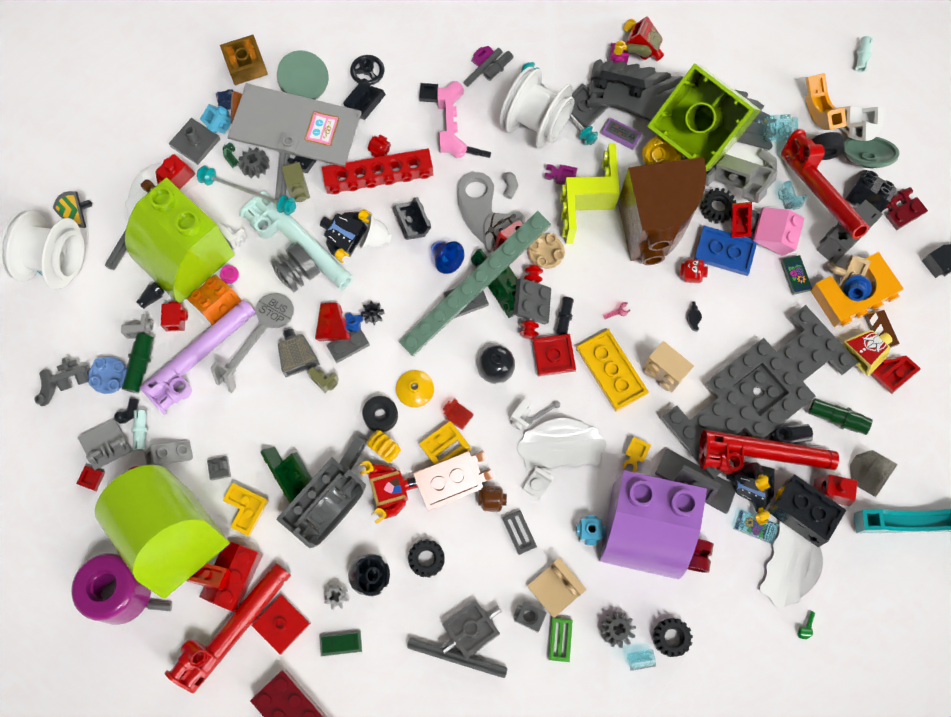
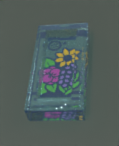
[733,510,779,544]

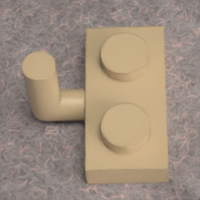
[827,254,871,293]

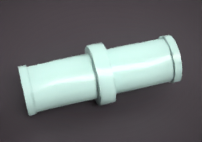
[856,36,873,72]
[131,410,148,451]

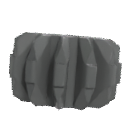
[238,147,270,179]
[600,612,636,648]

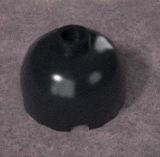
[477,345,515,384]
[348,554,390,596]

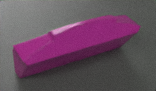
[471,46,494,67]

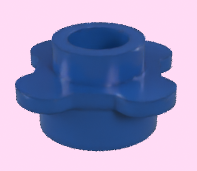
[345,313,363,332]

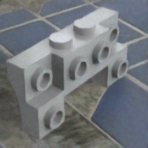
[705,154,778,203]

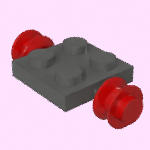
[514,265,551,339]

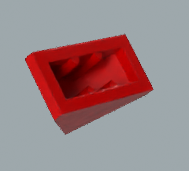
[730,202,752,238]

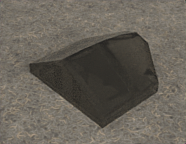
[850,450,898,497]

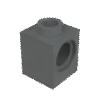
[514,602,547,633]

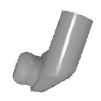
[758,149,777,170]
[503,172,518,199]

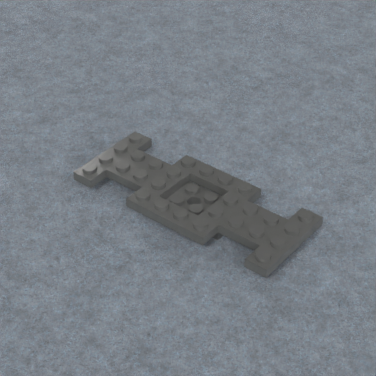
[661,305,858,479]

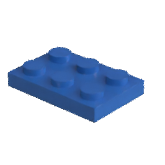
[694,225,757,276]

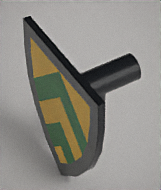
[53,191,92,228]

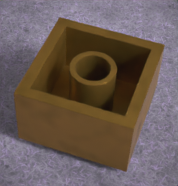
[220,34,268,85]

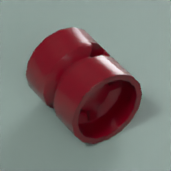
[687,539,714,573]

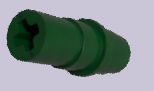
[122,333,154,394]
[808,398,873,435]

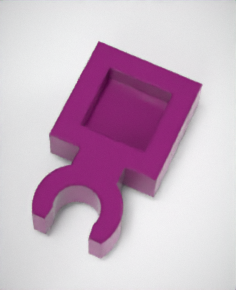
[544,164,578,185]

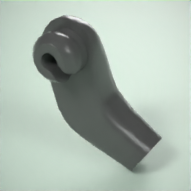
[34,369,56,406]

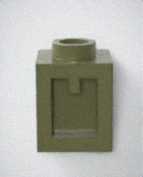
[307,367,339,393]

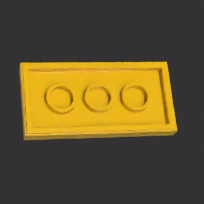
[576,329,649,412]

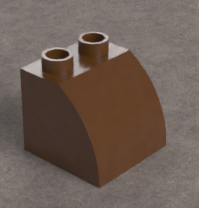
[618,157,706,265]

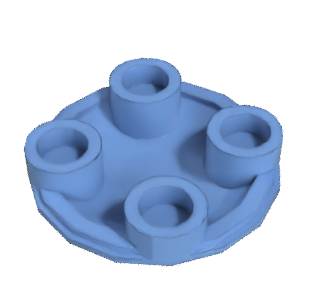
[88,357,127,394]

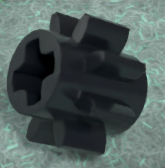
[361,301,385,326]

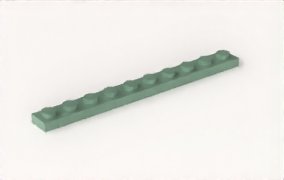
[399,211,551,356]

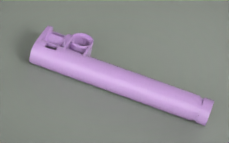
[139,299,256,415]

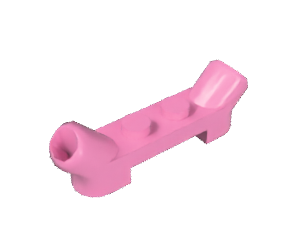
[438,81,467,158]

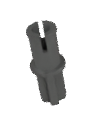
[483,51,514,81]

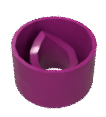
[71,553,151,625]

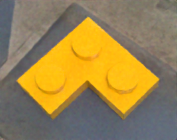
[223,483,269,537]

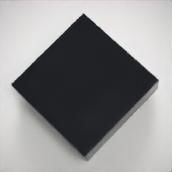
[419,83,439,103]

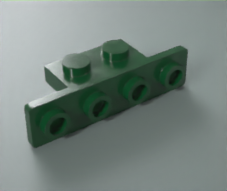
[471,248,517,318]
[260,447,312,513]

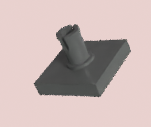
[169,118,220,165]

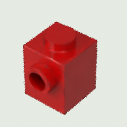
[160,301,188,332]

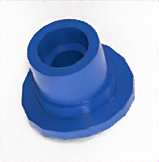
[844,275,872,301]

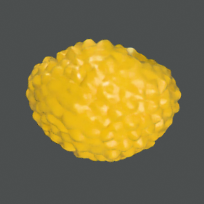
[642,135,682,165]

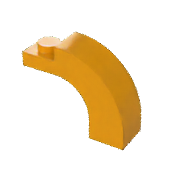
[805,73,847,130]

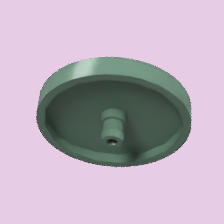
[277,50,329,100]

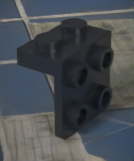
[846,170,896,213]

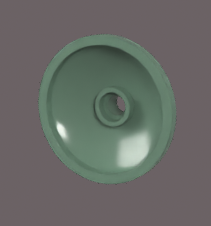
[843,137,900,169]

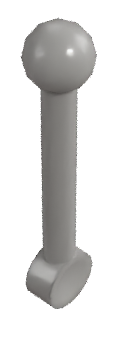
[525,401,560,425]

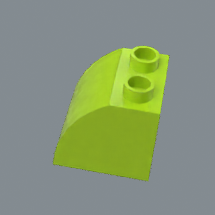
[647,63,761,171]
[125,177,235,303]

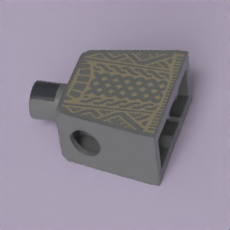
[278,329,320,377]

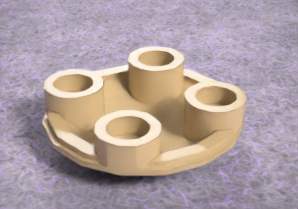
[528,233,565,269]

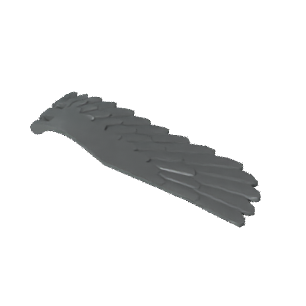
[587,59,774,150]

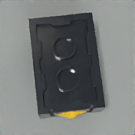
[767,474,846,547]

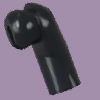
[114,398,139,424]

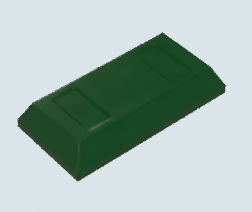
[319,630,362,656]

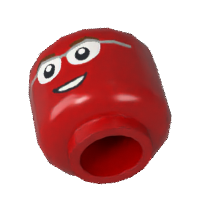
[680,259,708,284]

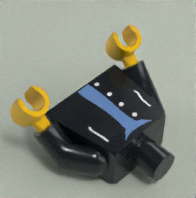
[320,209,372,263]
[726,462,775,525]

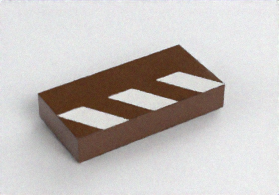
[865,310,900,348]

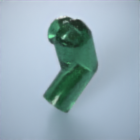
[222,143,239,168]

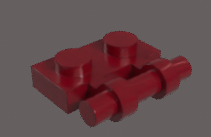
[884,187,928,231]

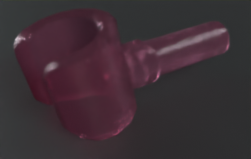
[603,302,631,319]

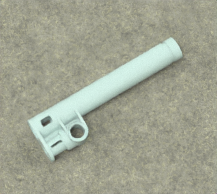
[239,191,353,290]

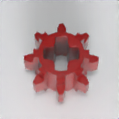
[368,135,391,157]

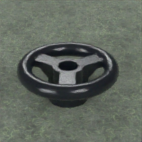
[350,55,385,85]

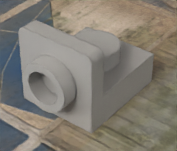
[121,314,153,339]

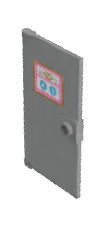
[228,83,362,167]

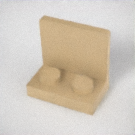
[528,557,587,618]

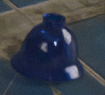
[431,241,464,274]

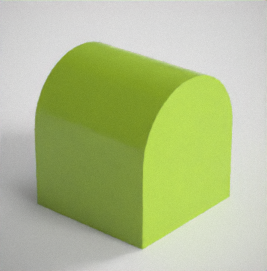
[95,465,230,599]

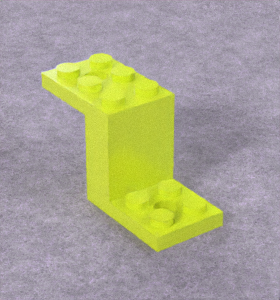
[560,143,620,244]

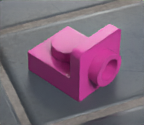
[610,43,629,64]

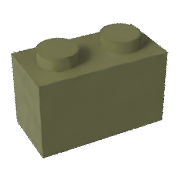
[282,162,310,202]

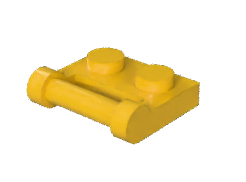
[419,421,471,464]

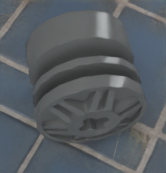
[270,242,320,292]

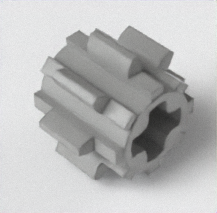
[323,584,349,610]

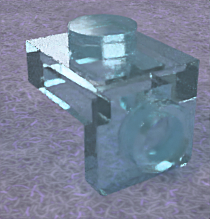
[778,181,808,210]

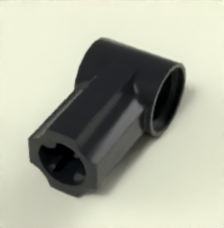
[770,424,813,444]

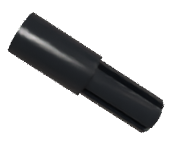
[466,146,491,158]

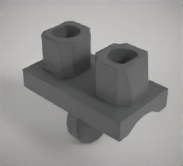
[50,357,90,391]

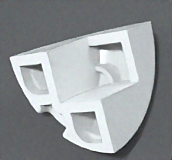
[837,106,886,141]

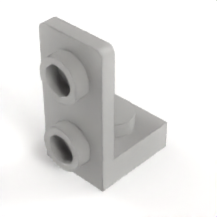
[144,441,193,466]

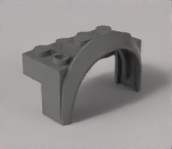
[276,457,366,549]

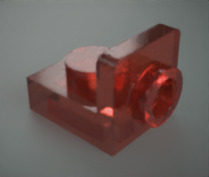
[443,398,474,431]

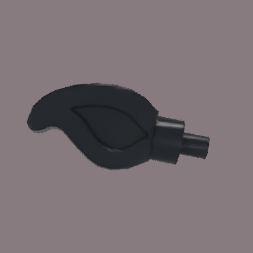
[687,301,702,332]

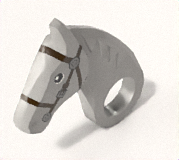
[458,172,525,253]

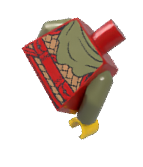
[614,16,664,61]

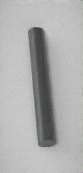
[463,48,503,87]

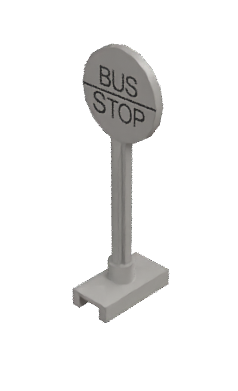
[210,294,294,393]

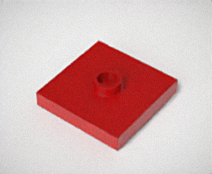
[532,334,576,377]
[251,595,311,655]

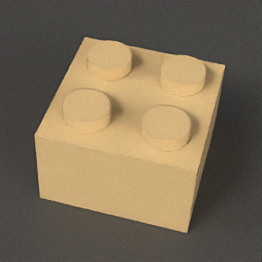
[642,341,694,393]

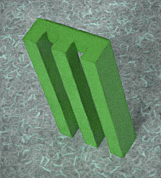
[548,617,573,662]

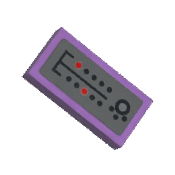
[602,118,642,150]

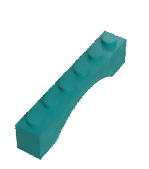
[853,509,951,533]

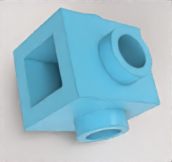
[200,104,231,134]
[576,515,606,546]

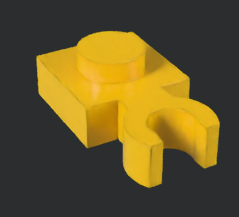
[622,436,651,473]

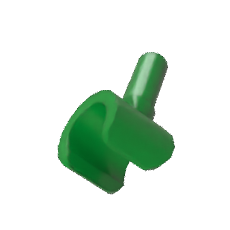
[798,611,815,640]

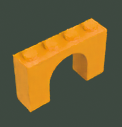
[811,252,904,327]

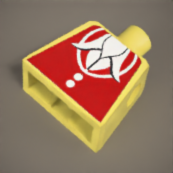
[843,330,892,376]

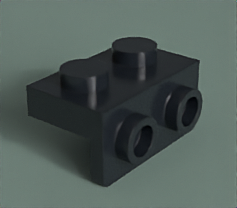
[343,78,386,120]
[393,197,431,240]

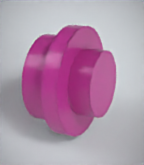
[220,265,239,284]

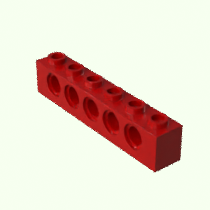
[322,148,434,195]

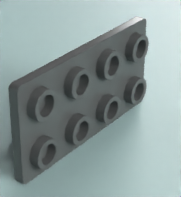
[655,449,736,514]

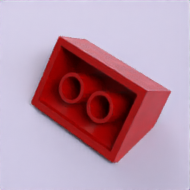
[199,541,263,612]

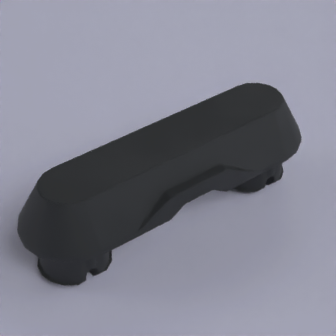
[595,70,646,98]

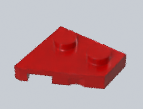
[315,302,351,341]
[870,355,921,394]

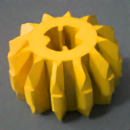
[367,430,401,463]

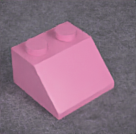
[752,208,804,256]

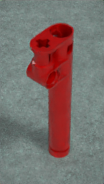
[781,129,869,239]
[699,430,839,474]
[164,563,291,694]

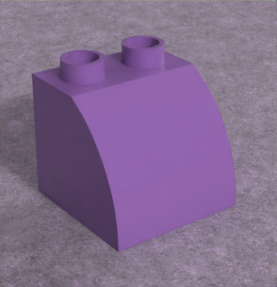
[599,470,707,580]

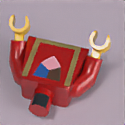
[359,461,418,524]

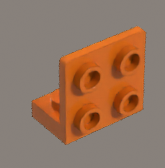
[187,275,242,325]

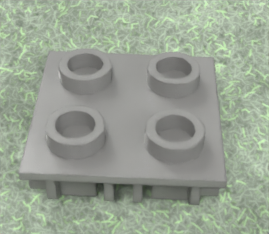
[77,419,132,471]

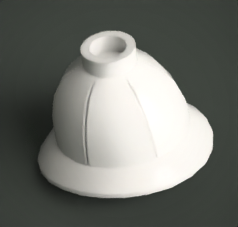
[360,212,392,249]

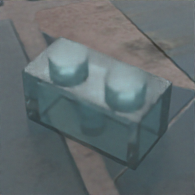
[627,649,656,671]

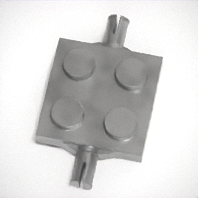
[440,599,502,660]

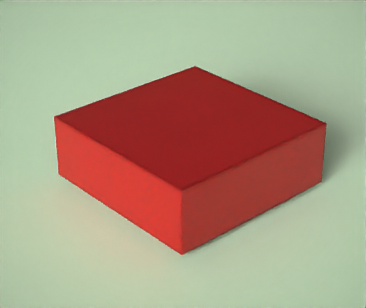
[76,466,105,492]

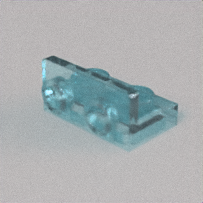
[758,114,798,142]

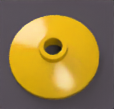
[396,370,434,408]

